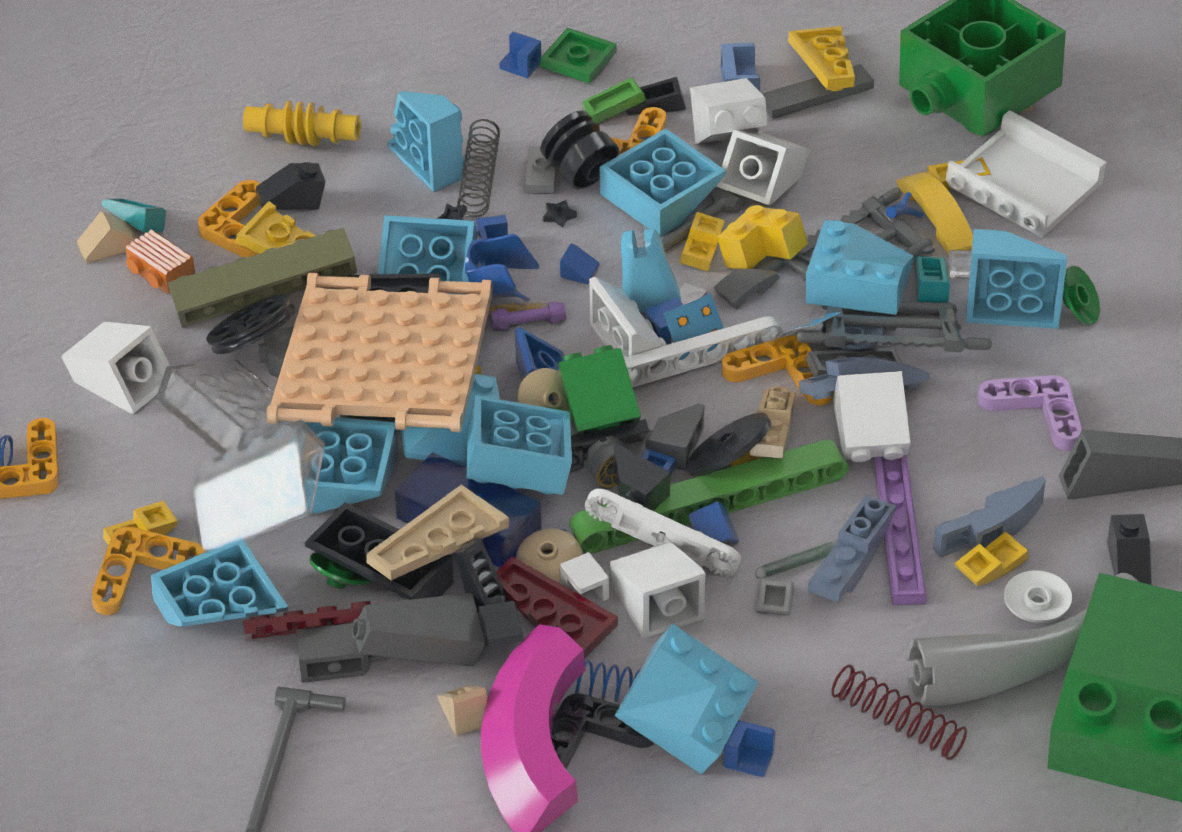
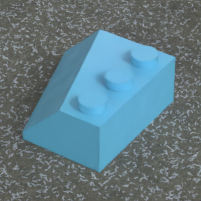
[387,91,464,192]
[151,537,289,627]

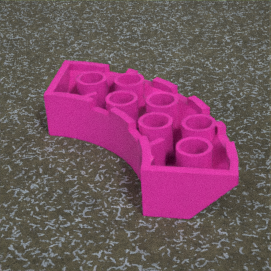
[481,624,586,832]

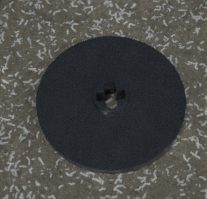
[686,412,772,476]

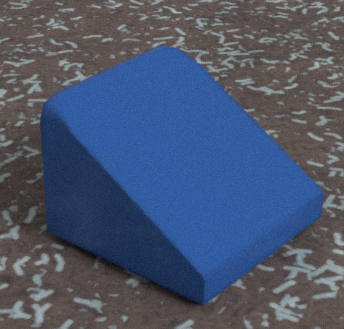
[560,243,600,285]

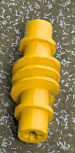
[243,100,362,147]

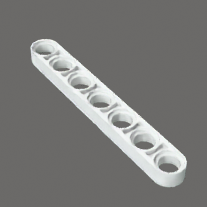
[624,316,783,387]

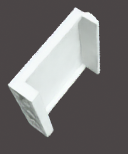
[946,110,1107,238]

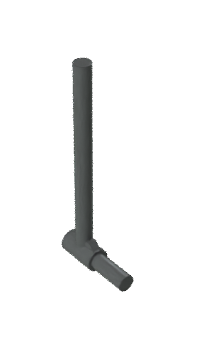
[662,187,745,252]
[246,686,346,832]

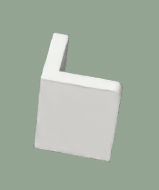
[560,552,609,601]

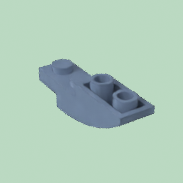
[799,357,930,399]
[933,476,1046,557]
[808,495,896,603]

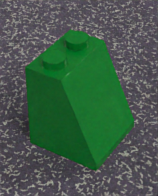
[558,345,641,435]

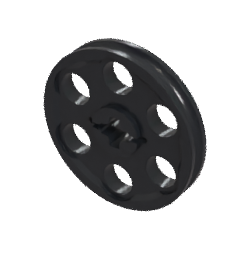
[206,294,296,354]

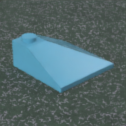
[378,215,478,295]
[400,374,500,466]

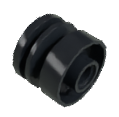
[540,110,620,190]

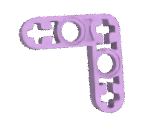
[977,375,1082,451]

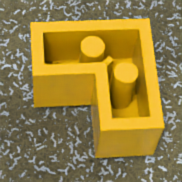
[717,205,808,269]

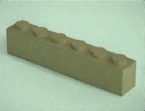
[168,227,358,328]

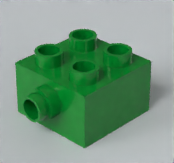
[899,0,1066,137]

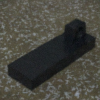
[570,419,649,472]

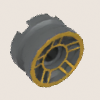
[584,436,629,488]

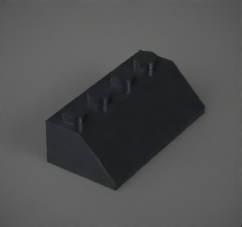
[304,502,454,600]

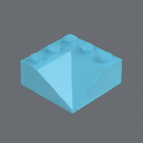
[600,128,726,237]
[806,220,913,315]
[966,229,1067,329]
[467,395,572,495]
[283,417,398,513]
[614,623,758,775]

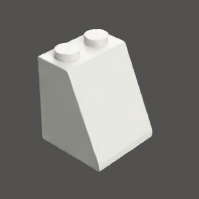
[690,78,767,144]
[716,130,810,205]
[61,322,176,414]
[833,371,911,462]
[610,542,705,639]

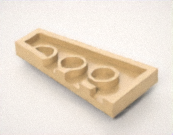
[367,485,509,580]

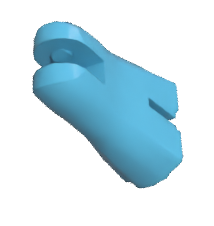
[621,229,682,312]

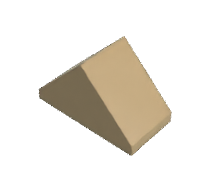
[77,211,140,264]
[437,685,487,736]

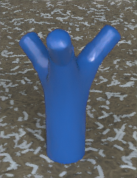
[886,192,923,218]

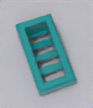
[102,198,166,233]
[914,256,950,303]

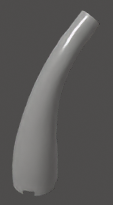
[907,573,1138,707]

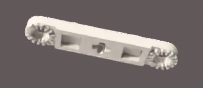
[585,489,741,577]

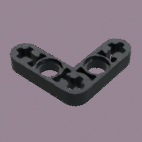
[551,693,654,769]

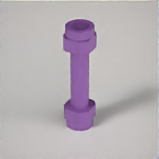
[490,301,566,330]

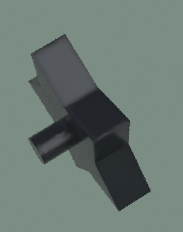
[543,200,577,228]
[437,203,467,220]

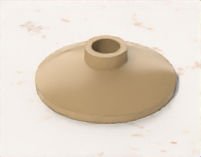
[517,368,569,412]
[516,529,582,583]

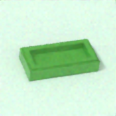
[582,77,646,124]

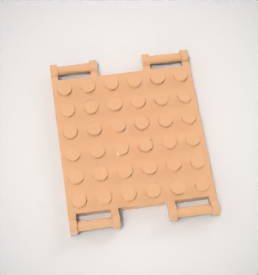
[267,273,493,432]

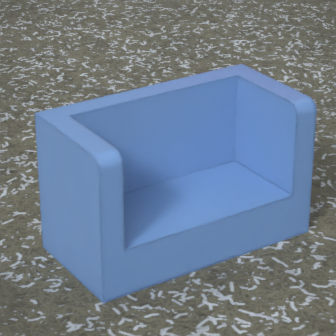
[720,43,760,92]

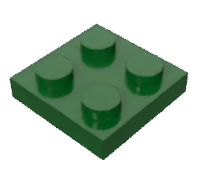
[540,27,617,84]

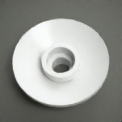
[1004,570,1072,623]

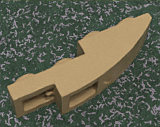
[750,386,796,459]

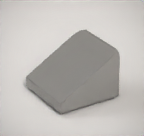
[756,578,795,615]

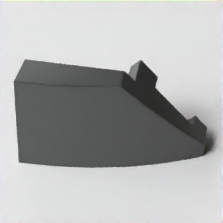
[714,269,780,309]

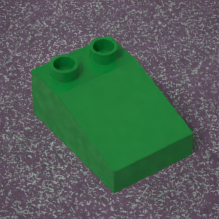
[1047,573,1182,802]

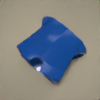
[465,234,540,301]

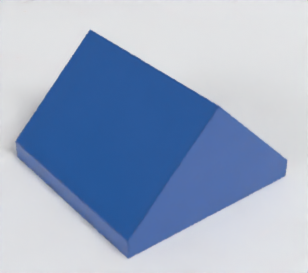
[515,327,564,401]

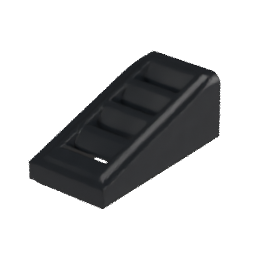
[626,77,686,115]
[456,537,507,613]

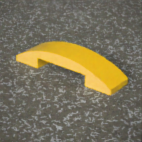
[897,172,973,256]

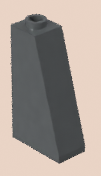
[1059,429,1182,499]
[352,593,485,666]

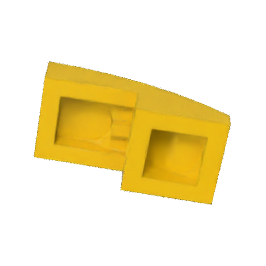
[679,212,725,272]
[103,500,178,555]
[955,531,1029,586]

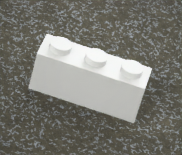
[589,277,666,374]

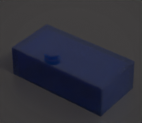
[395,452,541,568]

